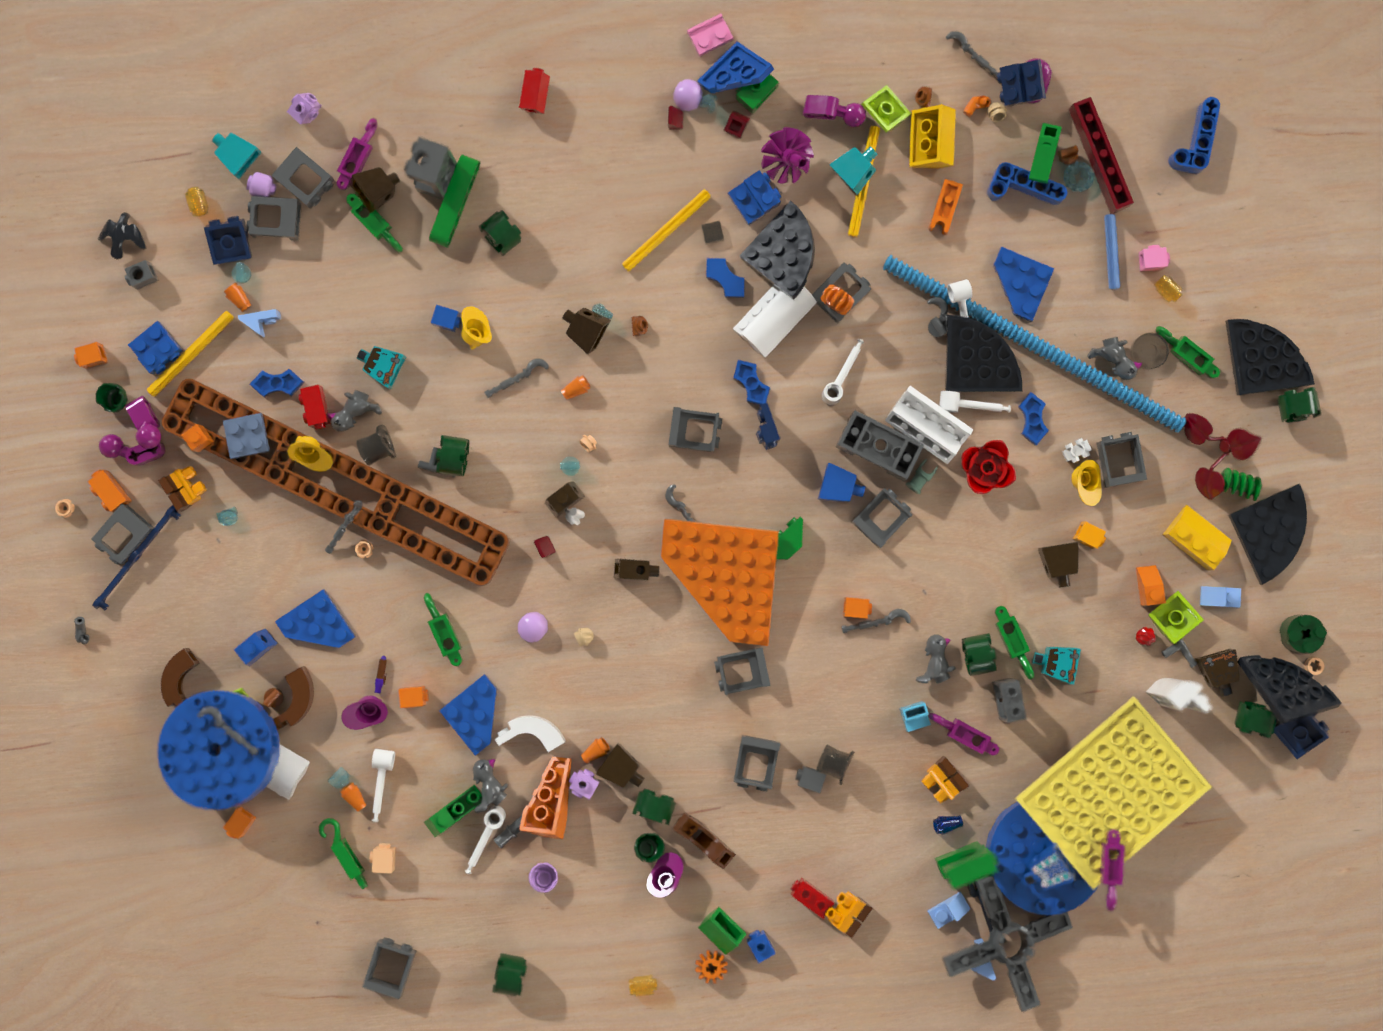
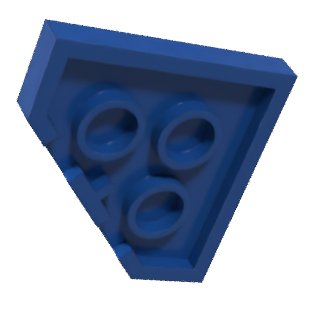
[697,42,774,93]
[993,247,1054,322]
[275,589,356,648]
[439,674,497,756]

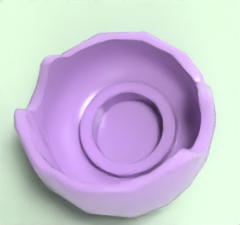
[673,79,703,111]
[518,612,548,643]
[529,863,558,893]

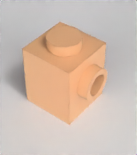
[369,843,396,873]

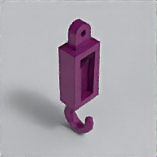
[337,118,377,190]
[929,713,999,755]
[1100,829,1125,911]

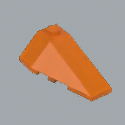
[519,757,571,839]

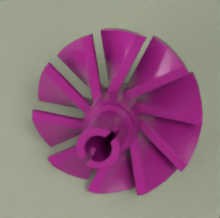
[761,127,814,184]

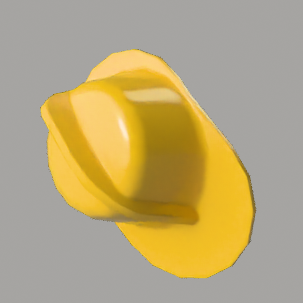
[461,306,492,349]
[287,436,333,472]
[1071,460,1102,506]

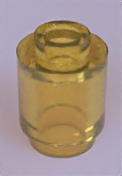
[185,187,209,217]
[1154,274,1183,303]
[629,975,658,997]

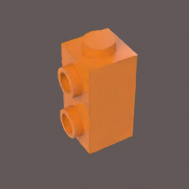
[87,470,132,512]

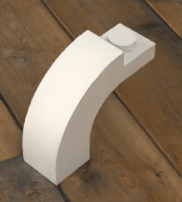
[495,716,566,752]

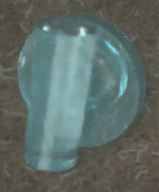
[700,94,718,113]
[232,262,251,283]
[592,303,613,319]
[560,456,580,476]
[217,507,238,526]
[327,767,350,789]

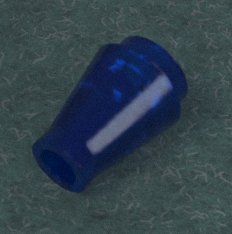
[933,815,963,835]

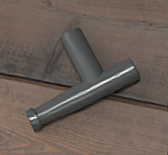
[418,447,456,477]
[1162,638,1198,668]

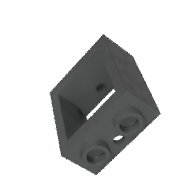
[1096,432,1147,488]
[992,678,1027,723]
[362,938,417,999]

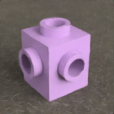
[287,93,322,125]
[569,769,600,800]

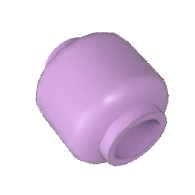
[246,172,277,197]

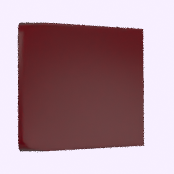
[668,106,683,130]
[724,111,750,139]
[534,536,556,558]

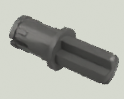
[494,815,522,848]

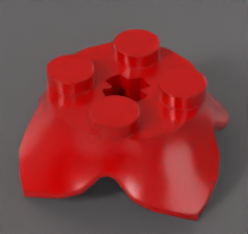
[962,440,1016,494]

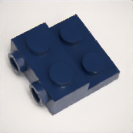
[997,60,1046,106]
[204,216,252,265]
[756,403,780,450]
[1274,714,1329,759]

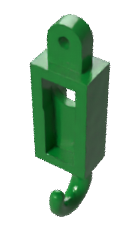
[346,194,403,253]
[1155,326,1220,378]
[424,593,462,666]
[995,606,1034,680]
[319,818,368,889]

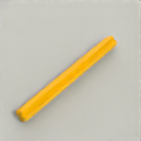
[848,126,880,237]
[622,189,711,271]
[147,311,234,397]

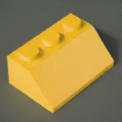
[909,104,956,169]
[1162,505,1232,570]

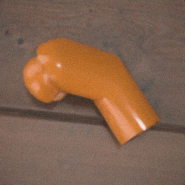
[963,95,991,117]

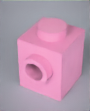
[1139,245,1170,271]

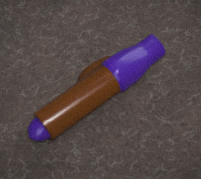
[374,656,387,694]

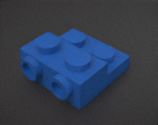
[728,170,781,225]
[128,321,183,375]

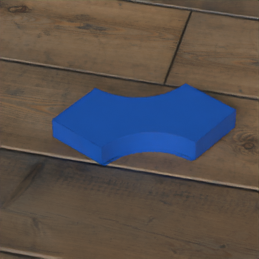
[706,258,744,298]
[733,360,770,405]
[250,369,304,397]
[1018,392,1049,446]

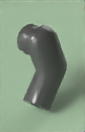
[74,617,90,644]

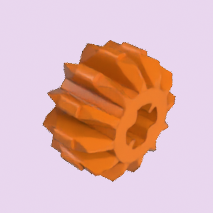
[821,285,855,315]
[695,950,728,984]

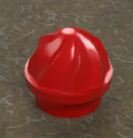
[1136,627,1156,646]

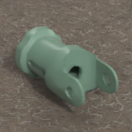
[906,459,938,494]

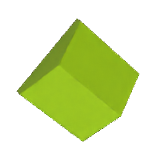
[861,85,911,133]
[1148,591,1204,644]

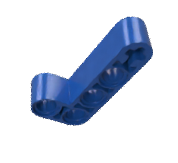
[1168,97,1220,174]
[987,162,1068,205]

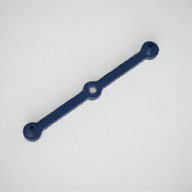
[92,505,181,611]

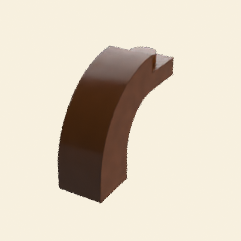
[161,648,200,707]
[273,666,314,730]
[672,813,736,869]

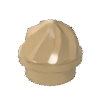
[988,102,1007,122]
[574,628,594,647]

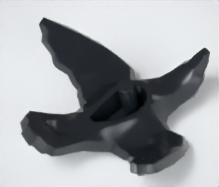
[98,212,146,260]

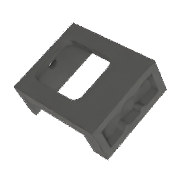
[271,147,335,209]
[246,196,301,241]
[812,262,871,324]
[668,407,722,452]
[852,488,912,548]
[91,504,154,565]
[714,647,771,695]
[734,735,781,792]

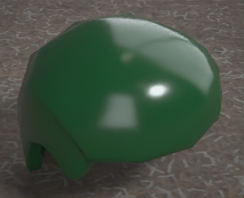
[95,383,128,413]
[634,833,665,863]

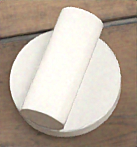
[565,508,585,525]

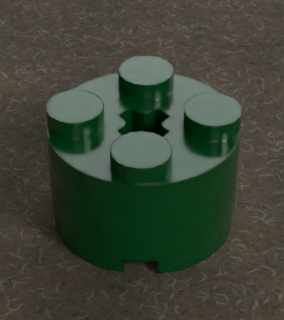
[479,210,522,256]
[1277,387,1322,423]
[436,435,470,476]
[1280,615,1327,654]
[962,633,997,676]
[1234,701,1277,738]
[632,789,676,825]
[492,953,527,997]

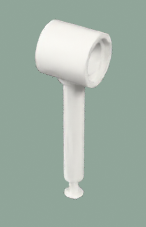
[947,279,972,318]
[822,339,864,405]
[939,391,1011,413]
[372,749,395,823]
[465,806,506,874]

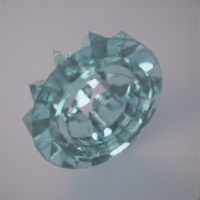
[1063,162,1094,193]

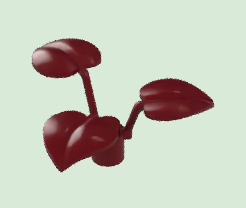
[1184,413,1262,500]

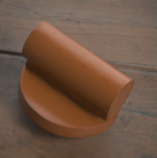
[915,86,932,108]
[1058,145,1079,165]
[631,316,648,336]
[263,688,284,708]

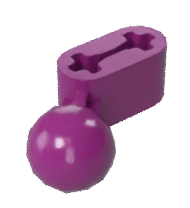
[802,95,866,127]
[125,395,161,449]
[99,434,166,466]

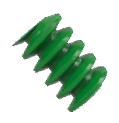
[1221,468,1262,501]

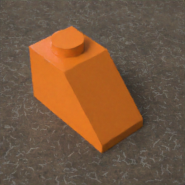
[1136,565,1166,606]

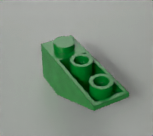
[1028,123,1062,184]
[424,784,482,837]

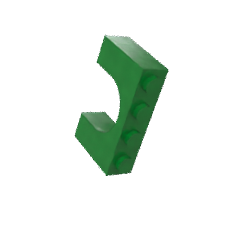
[934,841,998,889]

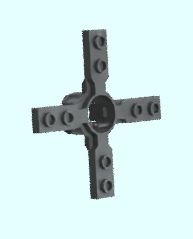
[942,874,1073,1012]

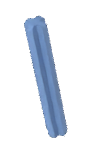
[1104,214,1120,290]

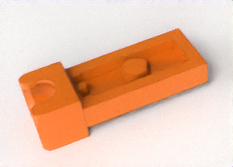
[928,179,963,235]

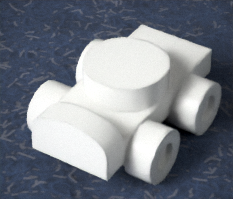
[1062,438,1092,463]

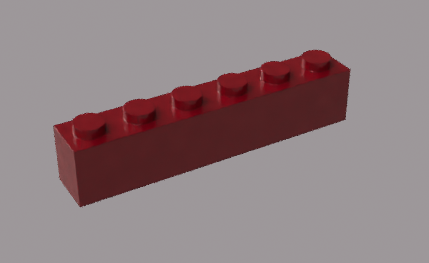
[1068,97,1134,214]

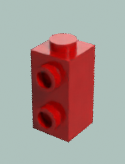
[519,68,550,114]
[298,384,331,430]
[790,878,835,919]

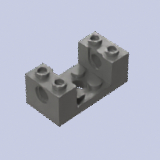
[404,137,457,200]
[835,410,924,481]

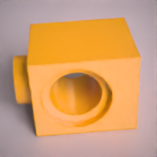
[1073,521,1106,549]

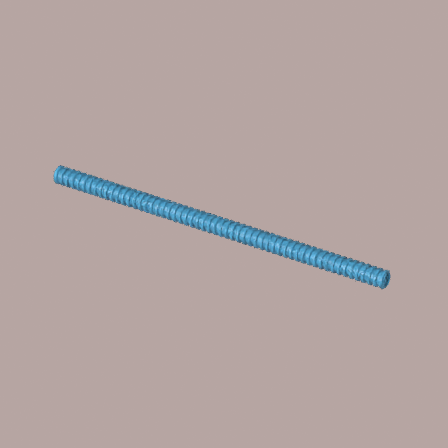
[883,255,1186,433]

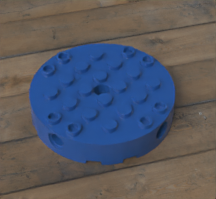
[158,690,280,810]
[986,801,1099,915]

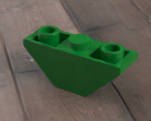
[776,516,803,560]

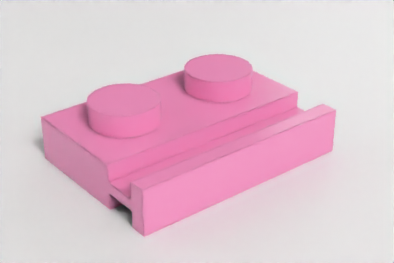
[687,14,733,57]

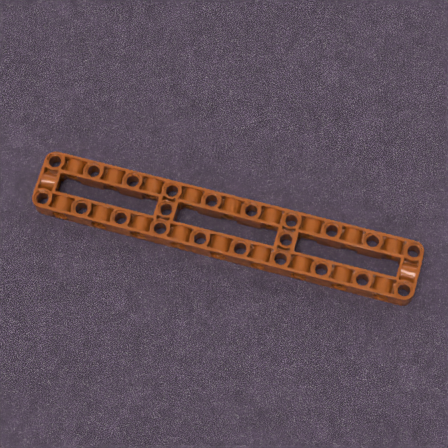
[162,378,510,585]

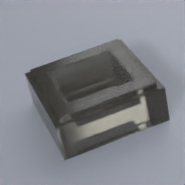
[701,221,724,245]

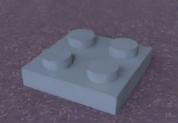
[223,413,270,459]

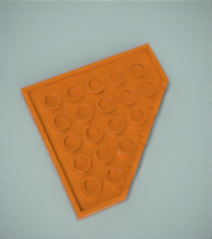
[661,519,779,646]

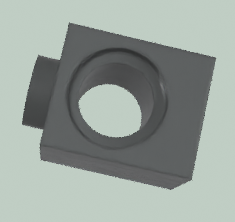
[125,260,159,290]
[795,765,826,793]

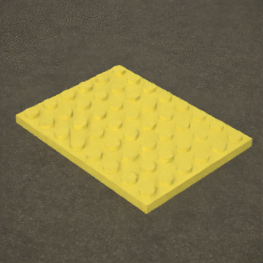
[1015,697,1211,890]

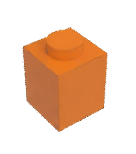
[74,342,108,369]
[181,424,214,453]
[843,597,872,619]
[399,686,429,708]
[223,807,257,839]

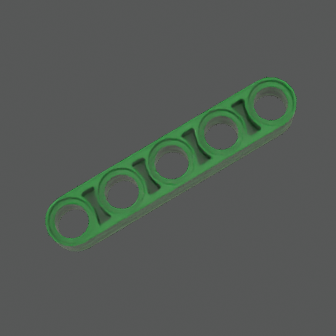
[429,154,481,248]

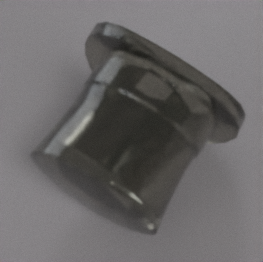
[356,424,397,466]
[816,744,855,786]

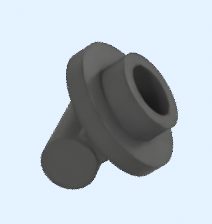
[928,317,947,337]

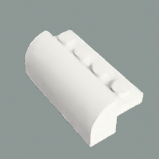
[733,285,817,358]
[885,386,973,464]
[1146,678,1212,713]
[266,745,310,800]

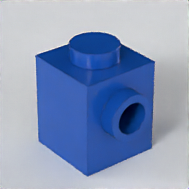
[431,305,462,332]
[747,930,776,963]

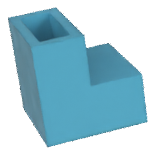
[899,701,931,732]

